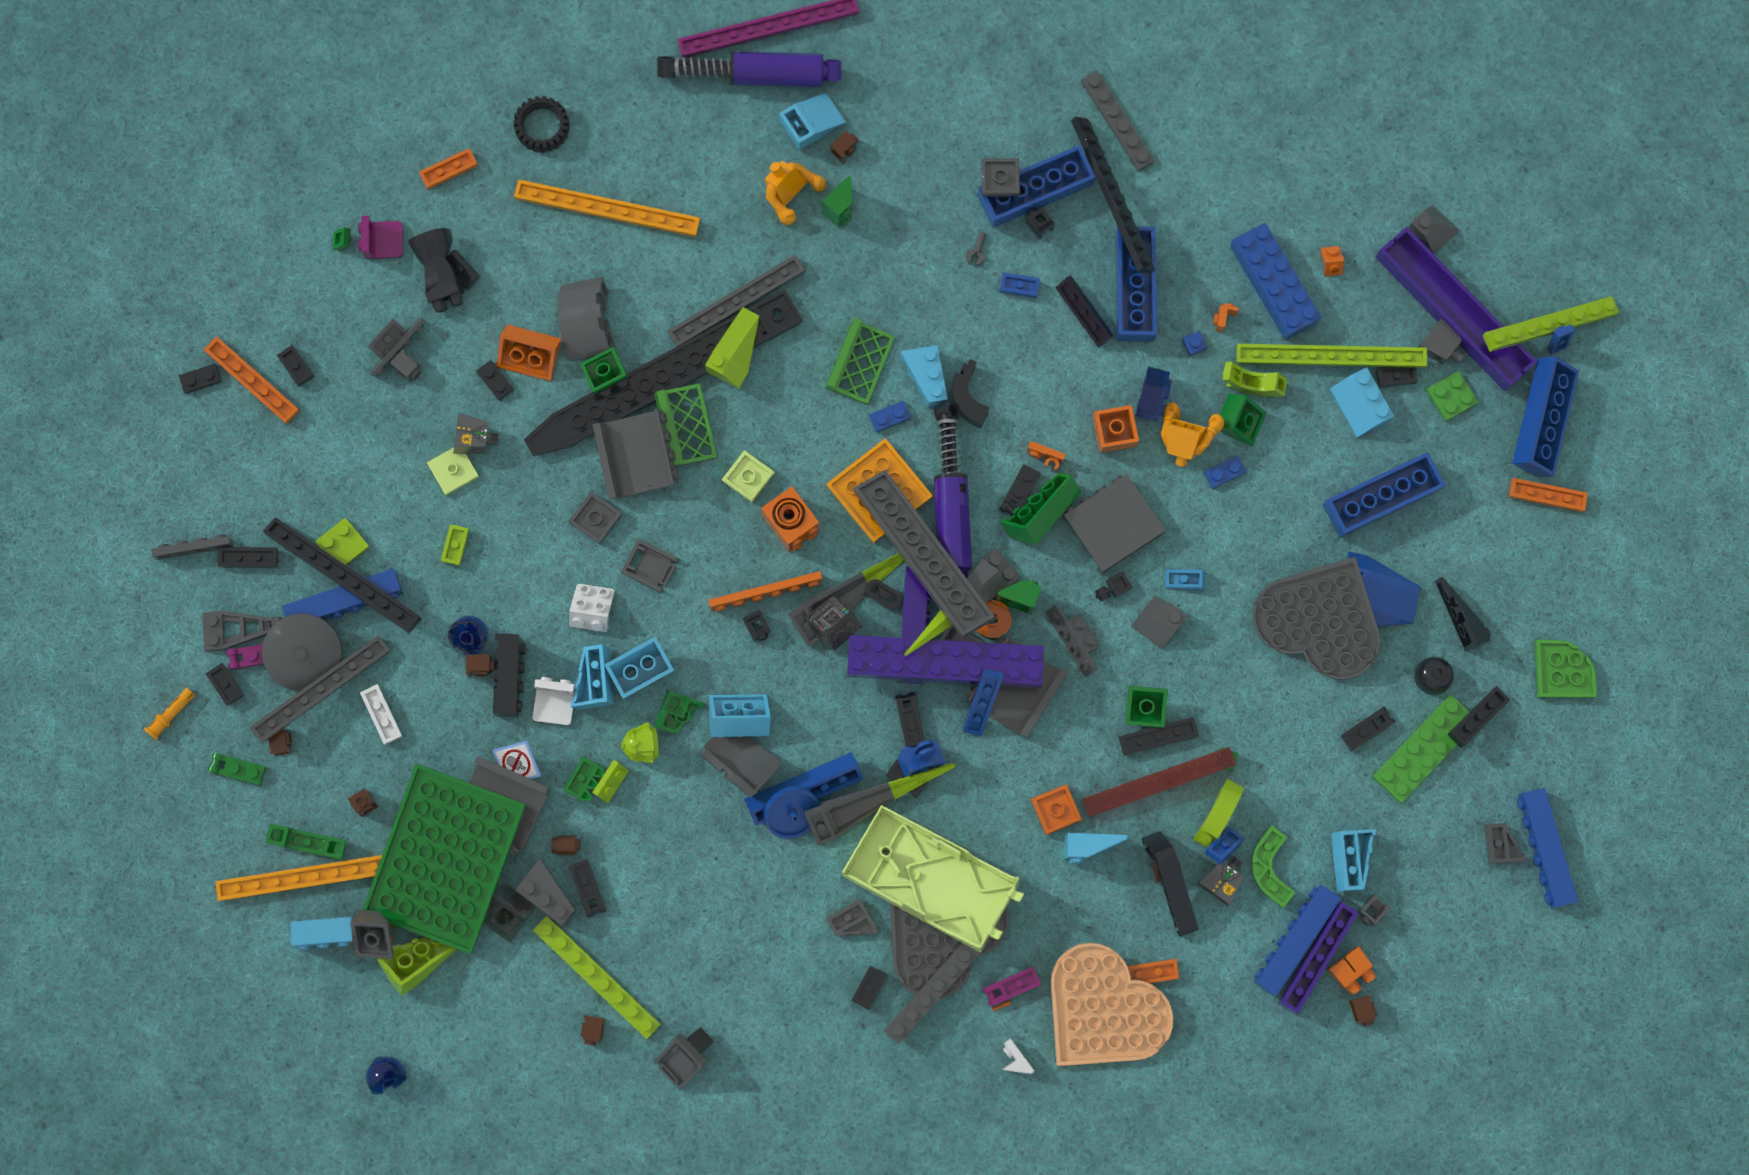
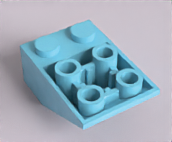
[779,93,846,151]

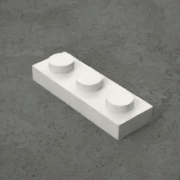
[360,684,403,745]

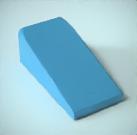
[1165,569,1206,591]

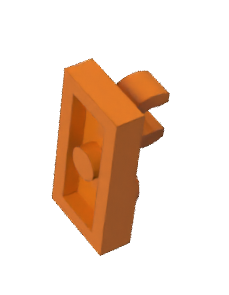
[1026,441,1066,471]

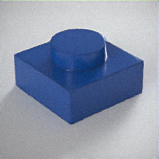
[1182,331,1207,356]

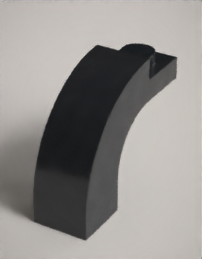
[952,359,990,428]

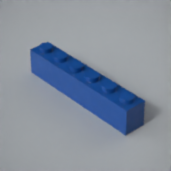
[282,568,403,620]
[744,752,863,826]
[1517,788,1578,909]
[1254,885,1341,997]

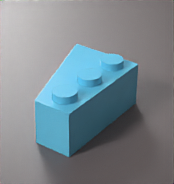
[900,345,947,408]
[570,644,615,710]
[1331,829,1376,892]
[290,917,354,950]

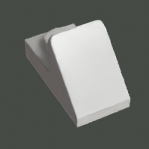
[1002,1039,1034,1074]

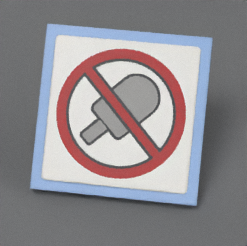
[492,740,542,779]

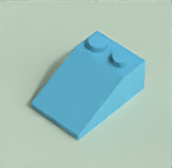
[1064,833,1127,864]

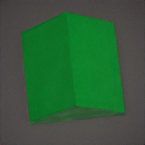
[580,347,628,394]
[1125,686,1168,728]

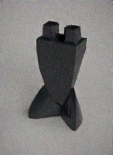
[408,228,465,313]

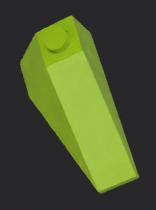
[705,307,759,389]
[377,937,457,996]

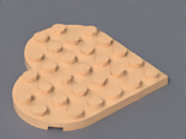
[1051,943,1173,1066]

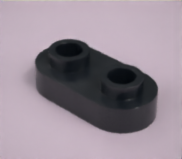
[865,579,901,610]

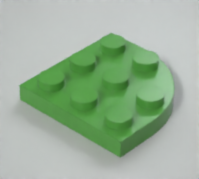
[1534,640,1597,698]

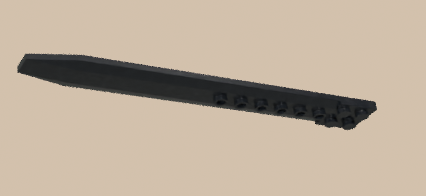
[524,289,803,457]

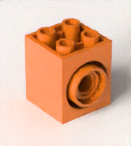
[761,486,820,552]

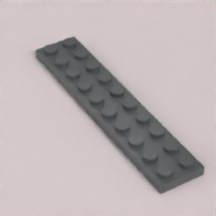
[853,470,995,639]

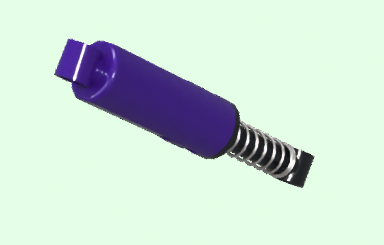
[657,52,842,87]
[933,401,972,578]

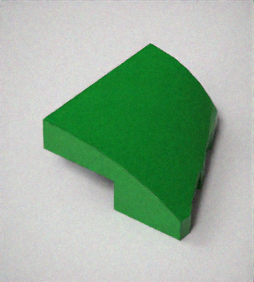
[654,690,705,734]

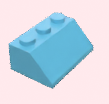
[1330,367,1394,438]
[604,636,674,699]
[709,694,771,738]

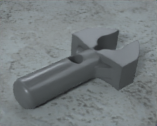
[966,232,986,267]

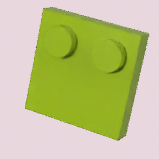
[315,518,370,566]

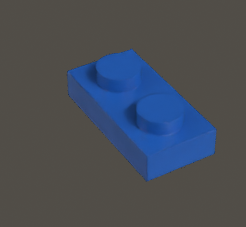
[1000,272,1040,298]
[1548,325,1575,354]
[869,401,911,433]
[1204,455,1247,489]
[1205,827,1244,865]

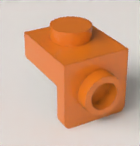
[1320,246,1344,276]
[1213,303,1239,332]

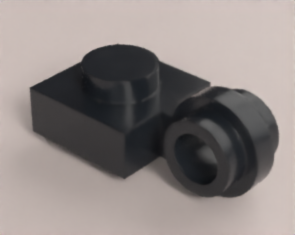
[1095,571,1133,602]

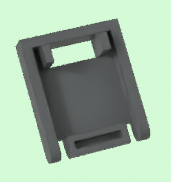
[621,539,680,593]
[653,1033,708,1091]

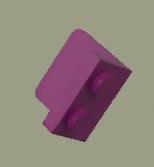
[358,215,403,259]

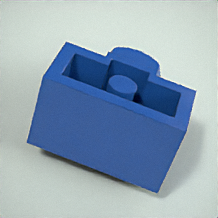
[897,740,945,777]

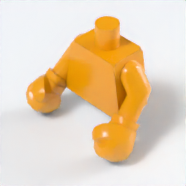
[765,161,826,225]
[1161,402,1225,466]

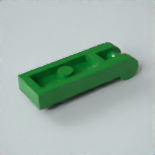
[207,752,266,786]

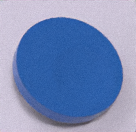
[764,786,820,839]

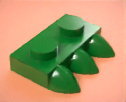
[563,757,605,801]

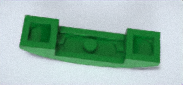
[265,823,347,860]

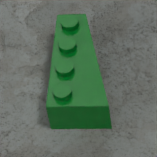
[1000,473,1081,545]

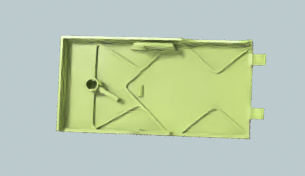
[842,805,1024,953]

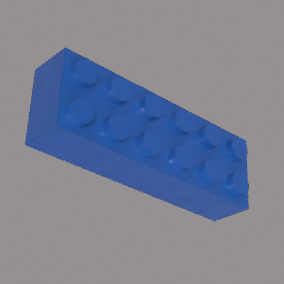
[977,145,1096,228]
[1230,223,1322,341]
[1116,227,1157,341]
[1512,356,1579,477]
[1323,452,1446,538]

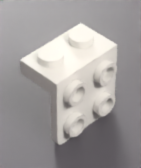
[569,584,614,632]
[532,677,576,725]

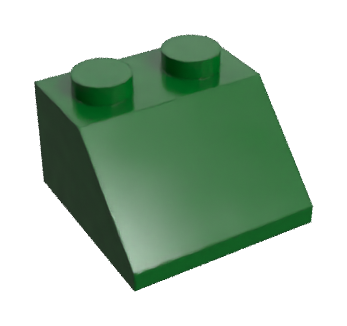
[822,176,852,228]
[1220,393,1266,446]
[996,579,1042,615]

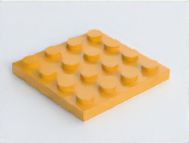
[826,438,933,544]

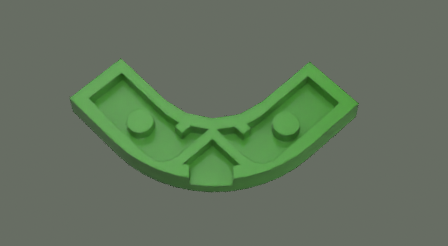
[1251,825,1296,908]

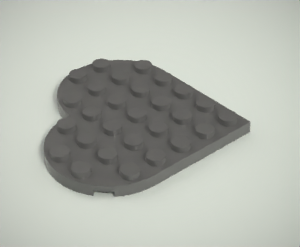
[1253,556,1380,679]
[890,903,1009,999]

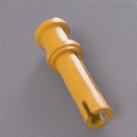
[144,687,196,740]

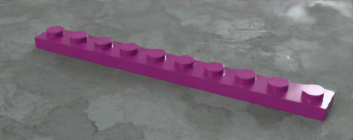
[677,0,859,58]

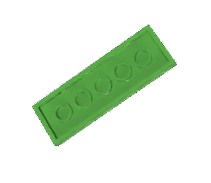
[1372,694,1469,804]

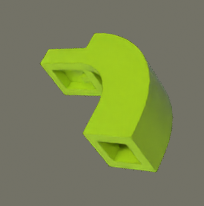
[1223,362,1287,397]
[1193,779,1244,848]

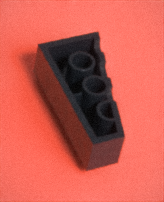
[493,633,526,717]

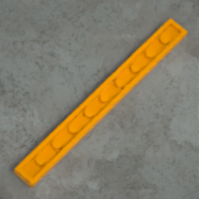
[514,179,700,237]
[216,855,382,901]

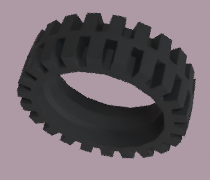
[514,96,570,153]

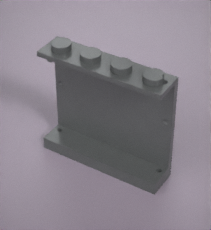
[592,409,680,499]
[1063,475,1166,575]
[966,635,1068,739]
[469,756,552,855]

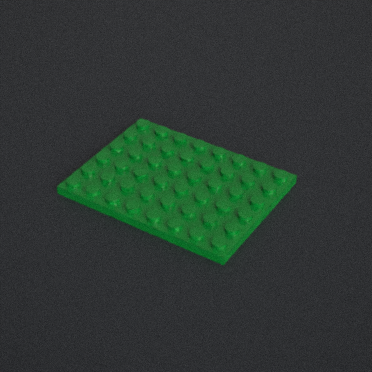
[362,763,527,954]

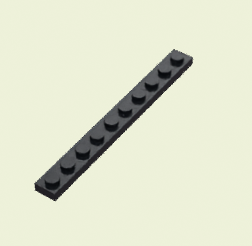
[1071,116,1156,274]
[263,517,422,634]

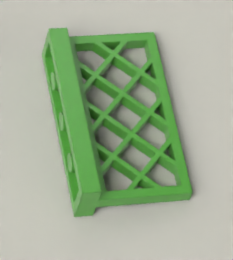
[825,317,895,405]
[654,383,717,467]

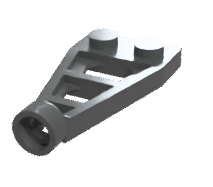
[202,611,281,652]

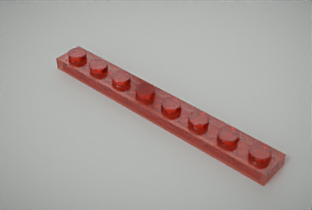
[1082,747,1236,817]

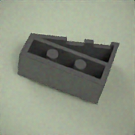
[516,859,577,927]

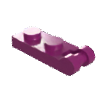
[226,644,264,670]
[982,967,1041,1007]

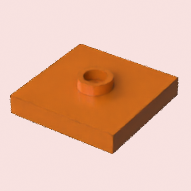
[1031,784,1082,835]

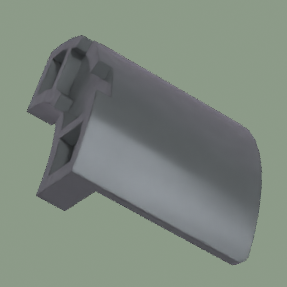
[558,276,614,361]
[698,736,782,798]

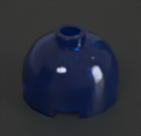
[448,615,488,655]
[366,1056,407,1095]

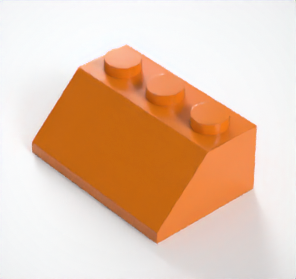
[497,324,561,381]

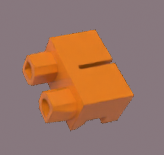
[1327,946,1376,995]

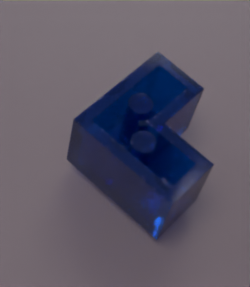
[1135,366,1172,422]

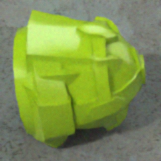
[621,722,659,764]

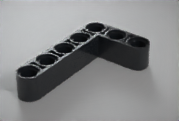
[1142,831,1199,937]

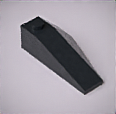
[1435,577,1491,652]

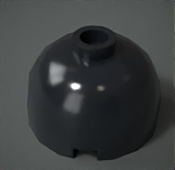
[1414,657,1454,695]

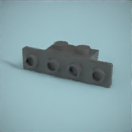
[367,318,425,376]
[1046,604,1101,677]

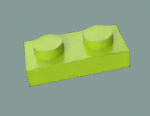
[441,524,470,566]
[592,760,629,803]

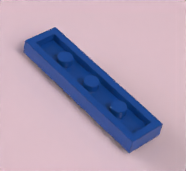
[963,669,1003,736]

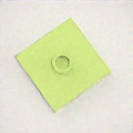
[427,447,479,496]
[722,450,775,503]

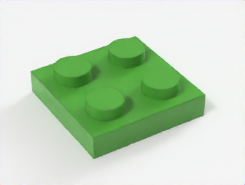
[1426,371,1479,422]

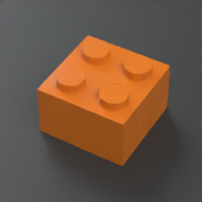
[1092,405,1139,453]

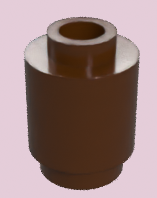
[552,835,581,855]

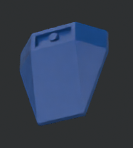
[1347,552,1420,627]

